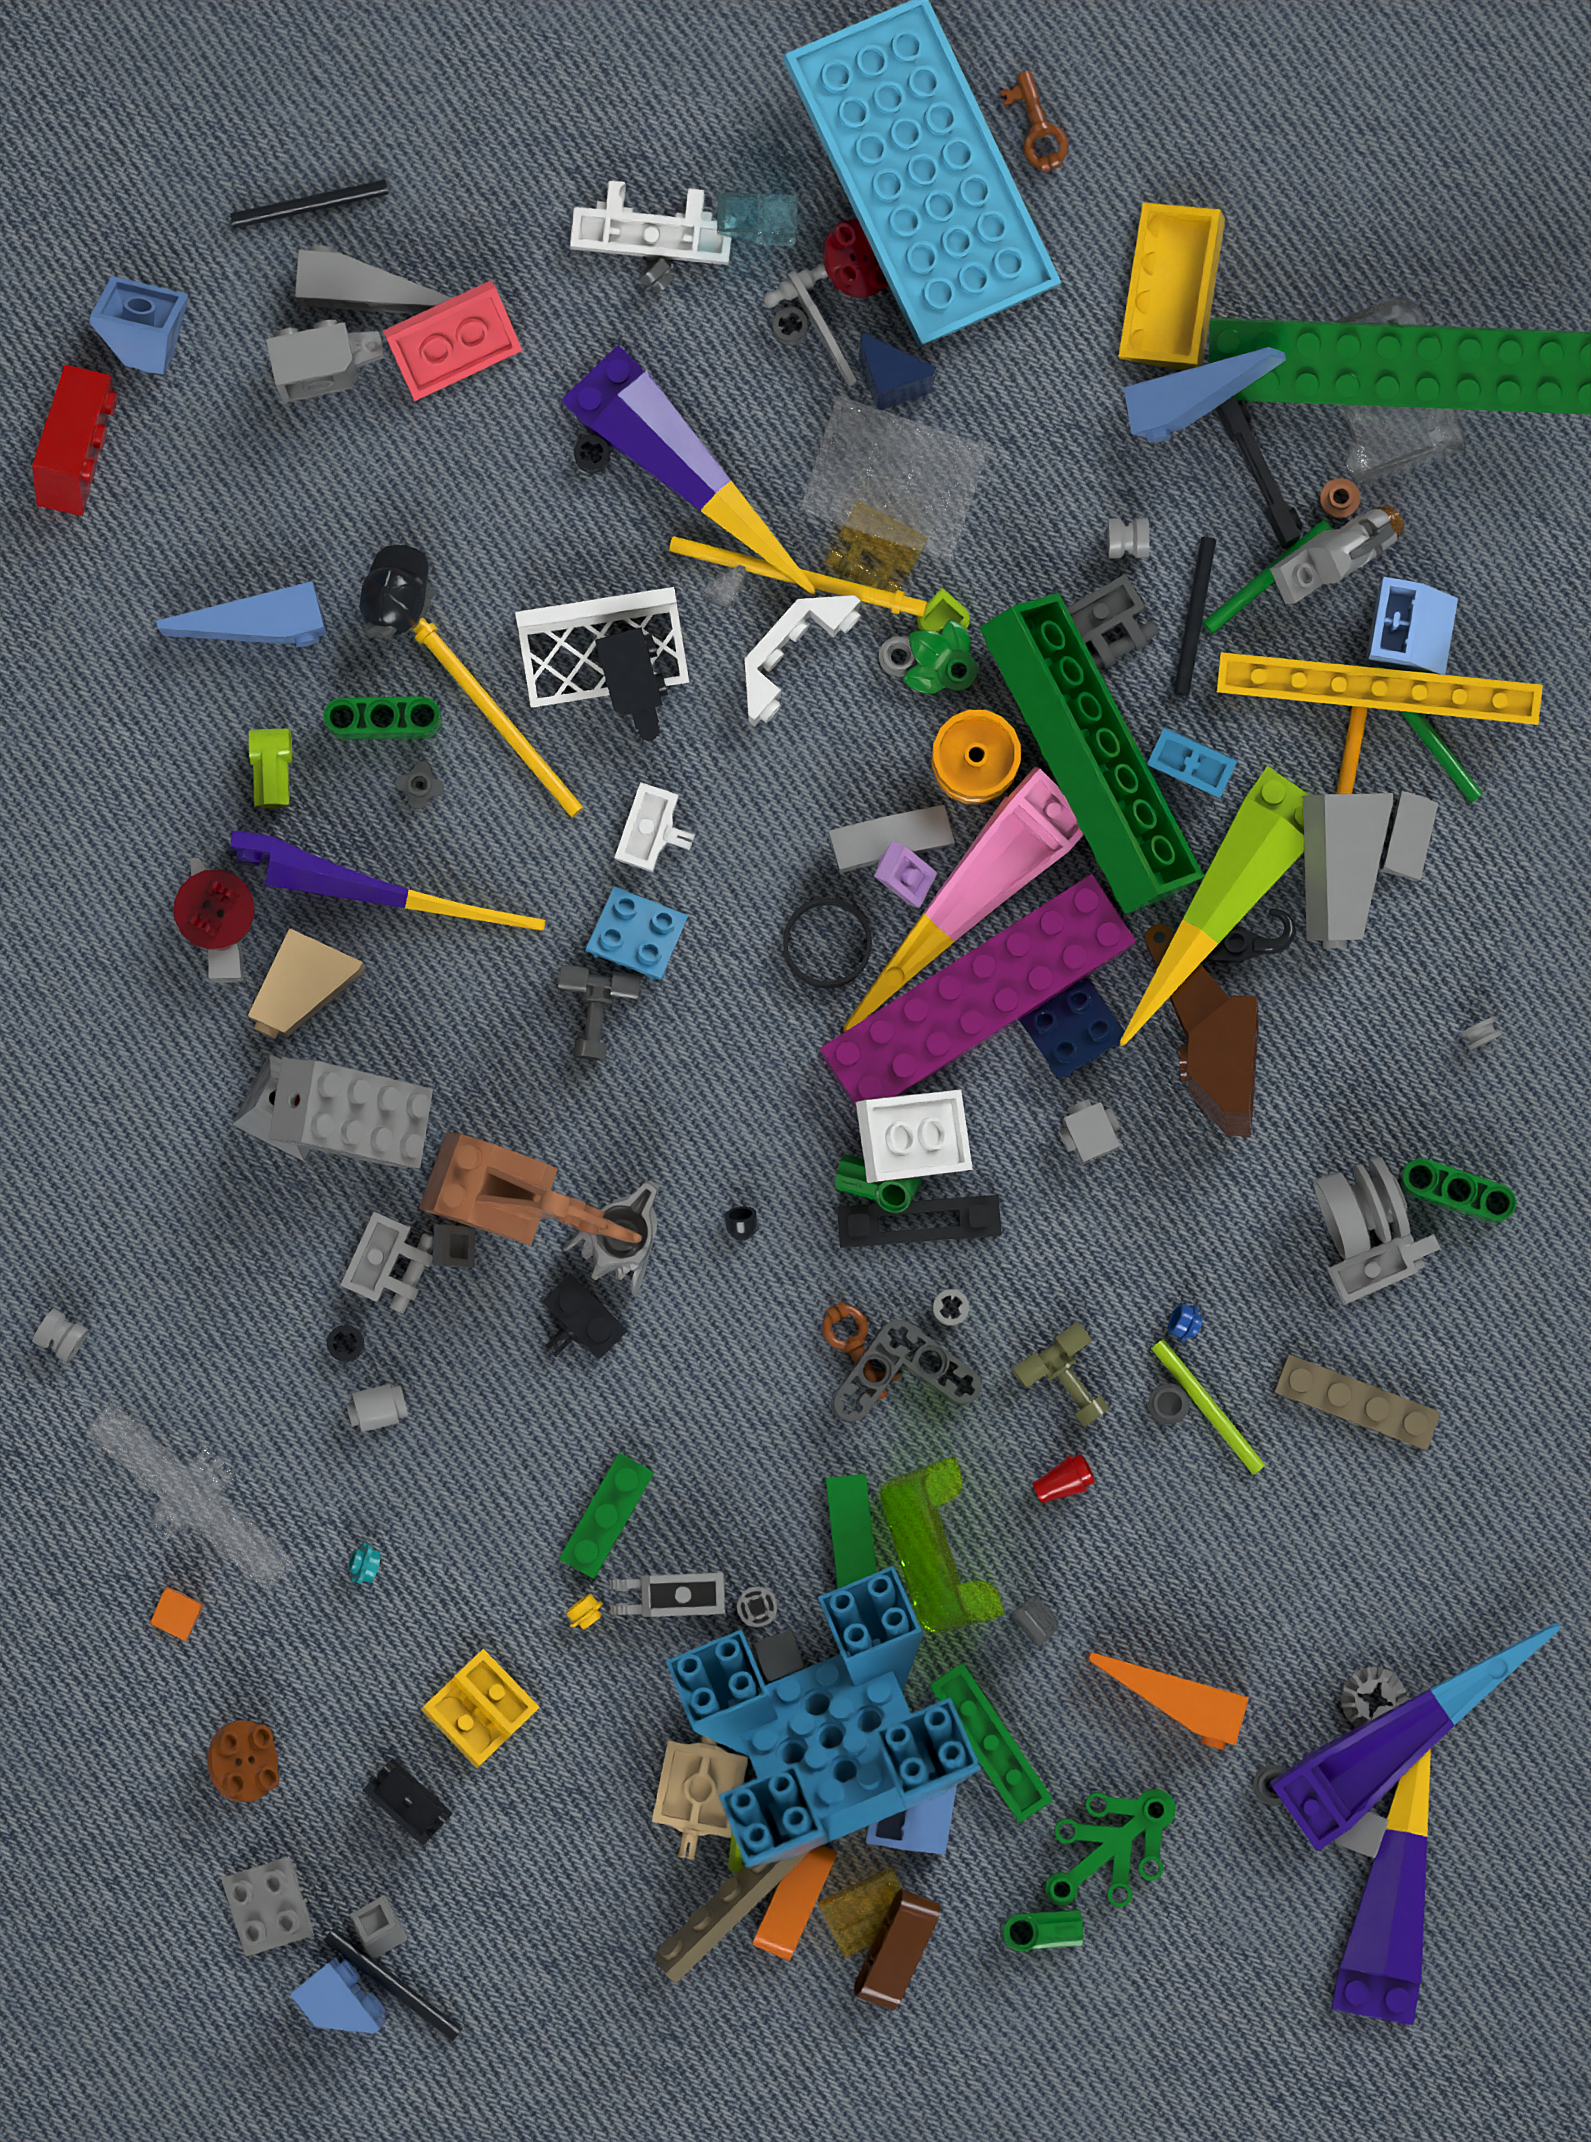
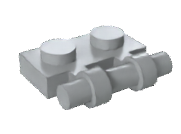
[340,1212,434,1314]

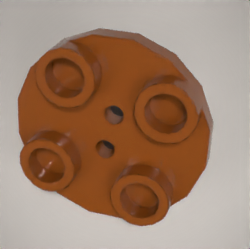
[207,1720,279,1803]

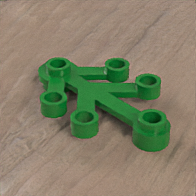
[1044,1789,1176,1907]

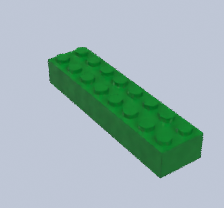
[979,593,1204,914]

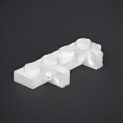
[570,181,733,265]

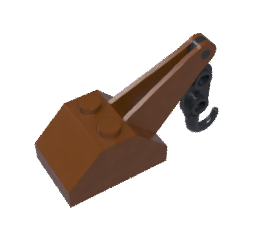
[1145,908,1296,1137]

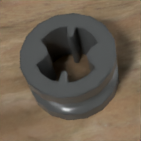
[772,307,808,346]

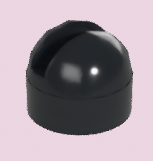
[724,1206,758,1241]

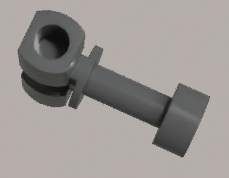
[558,964,641,1061]

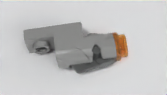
[1270,505,1404,604]

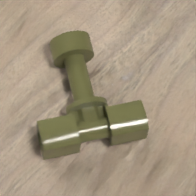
[1011,1321,1110,1427]

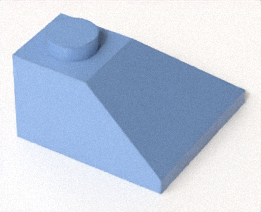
[89,276,189,375]

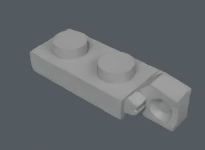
[1326,1233,1441,1305]

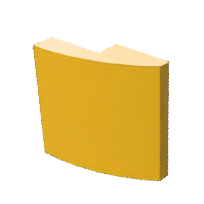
[421,1648,540,1768]

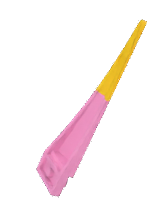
[843,767,1084,1032]

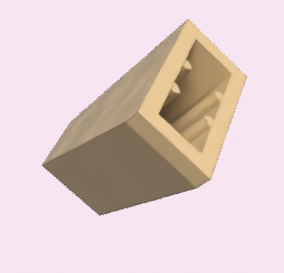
[248,928,366,1039]

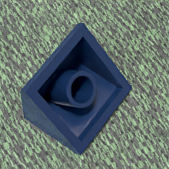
[859,333,936,411]

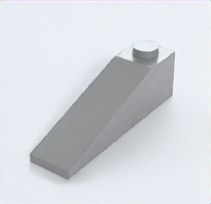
[295,245,451,314]

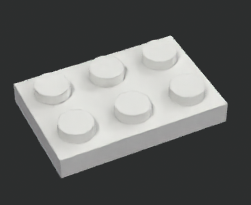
[856,1090,973,1183]

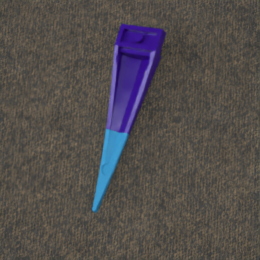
[1270,1623,1560,1851]

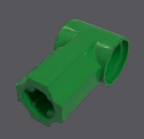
[834,1154,921,1213]
[999,1909,1084,1951]

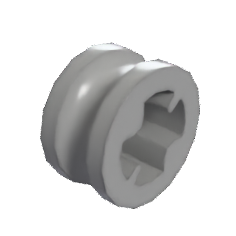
[1461,1017,1502,1051]
[932,1289,969,1326]

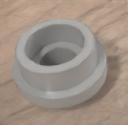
[879,636,918,677]

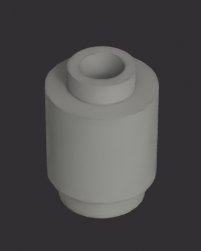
[346,1384,408,1432]

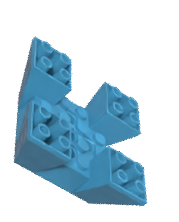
[666,1566,981,1868]

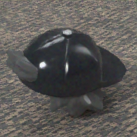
[359,545,436,640]

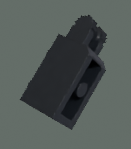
[595,627,668,742]

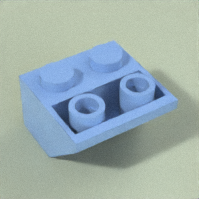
[1365,577,1458,675]

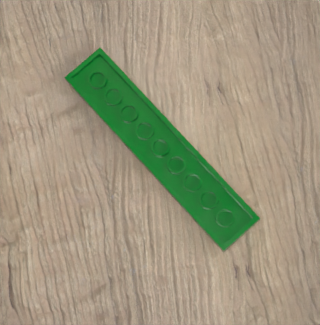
[1208,317,1591,415]

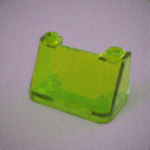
[880,1456,1005,1633]

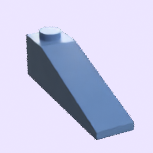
[1124,347,1286,442]
[156,581,327,647]

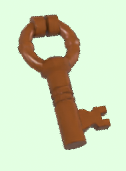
[1000,71,1068,173]
[822,1301,902,1401]

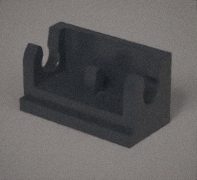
[363,1758,453,1846]

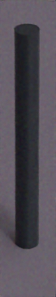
[230,179,389,229]
[1173,537,1217,696]
[323,1928,463,2042]

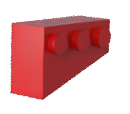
[32,365,118,516]

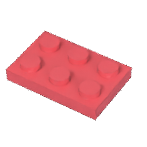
[383,280,523,401]

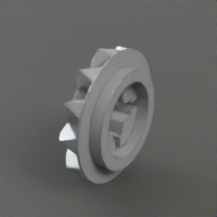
[1341,1667,1406,1727]

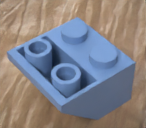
[865,1785,957,1854]
[290,1957,386,2034]

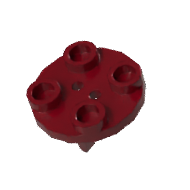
[822,219,889,298]
[174,869,255,951]

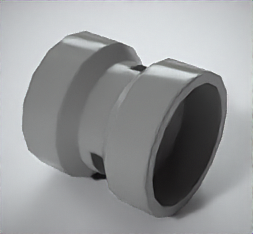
[1107,518,1150,559]
[32,1308,89,1364]
[737,1587,778,1628]

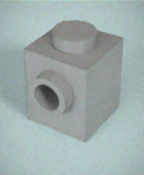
[1058,1099,1120,1165]

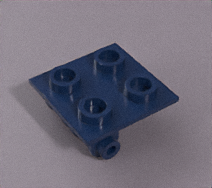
[1019,978,1125,1079]

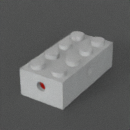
[268,1058,433,1169]

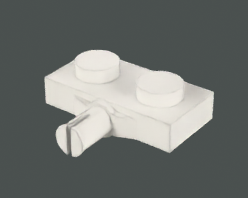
[614,782,695,872]

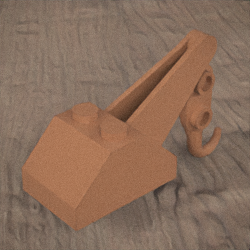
[419,1132,642,1246]

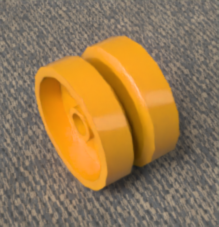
[932,710,1021,805]

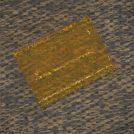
[818,1867,902,1958]

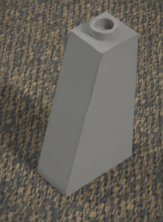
[1303,793,1393,949]

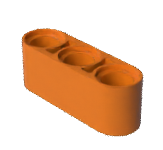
[751,1845,838,1961]

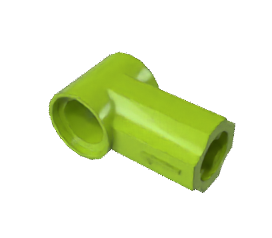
[249,728,292,809]

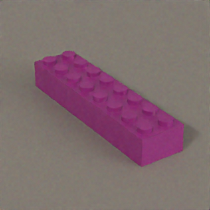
[819,874,1136,1110]

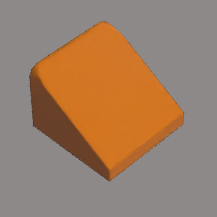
[150,1587,205,1642]

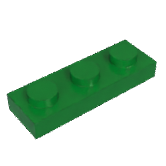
[559,1453,654,1579]

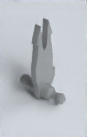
[763,262,857,387]

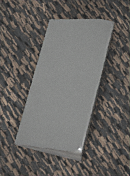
[1381,791,1439,881]

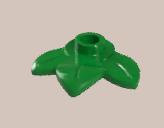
[903,619,978,694]

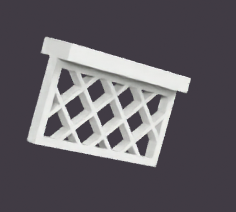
[515,587,689,708]

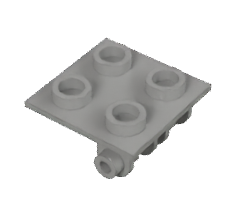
[221,1856,315,1957]

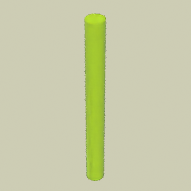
[1151,1338,1265,1475]

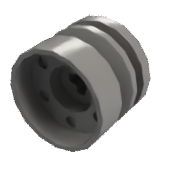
[1314,1156,1410,1260]

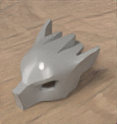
[562,1180,660,1297]

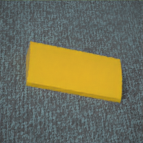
[1118,203,1225,371]

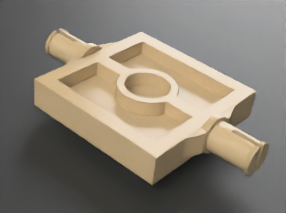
[652,1736,748,1860]

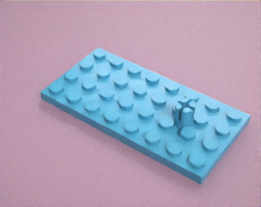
[782,0,1061,348]

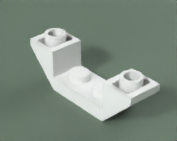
[745,595,861,727]

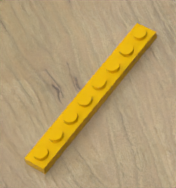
[1217,652,1543,725]

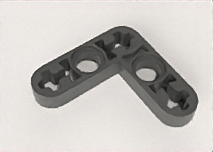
[831,1319,982,1422]

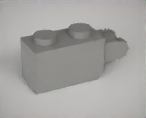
[610,1573,725,1617]

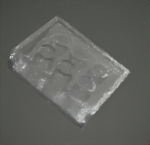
[800,395,992,561]

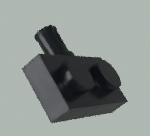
[541,1273,628,1361]

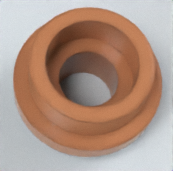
[1320,478,1360,519]

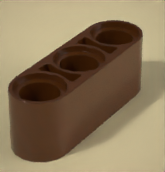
[853,1888,940,2011]

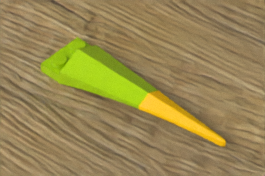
[1120,766,1309,1046]

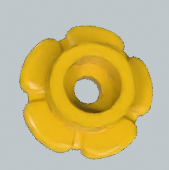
[565,1593,603,1630]

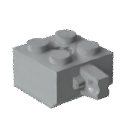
[266,320,384,404]

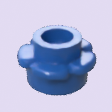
[1167,1303,1202,1342]

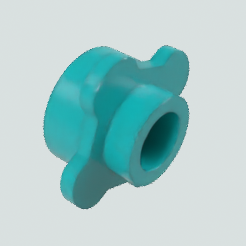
[347,1542,381,1584]

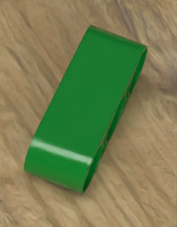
[323,697,443,740]
[1398,1158,1517,1223]

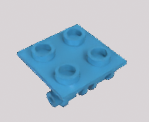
[585,886,688,981]

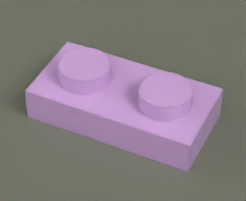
[874,841,937,908]

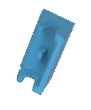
[1147,727,1237,798]

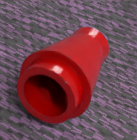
[1032,1454,1096,1504]

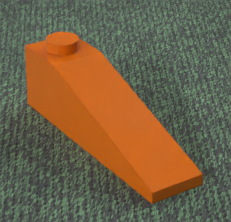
[1086,1652,1249,1750]

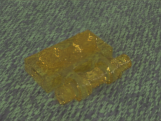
[825,501,928,593]

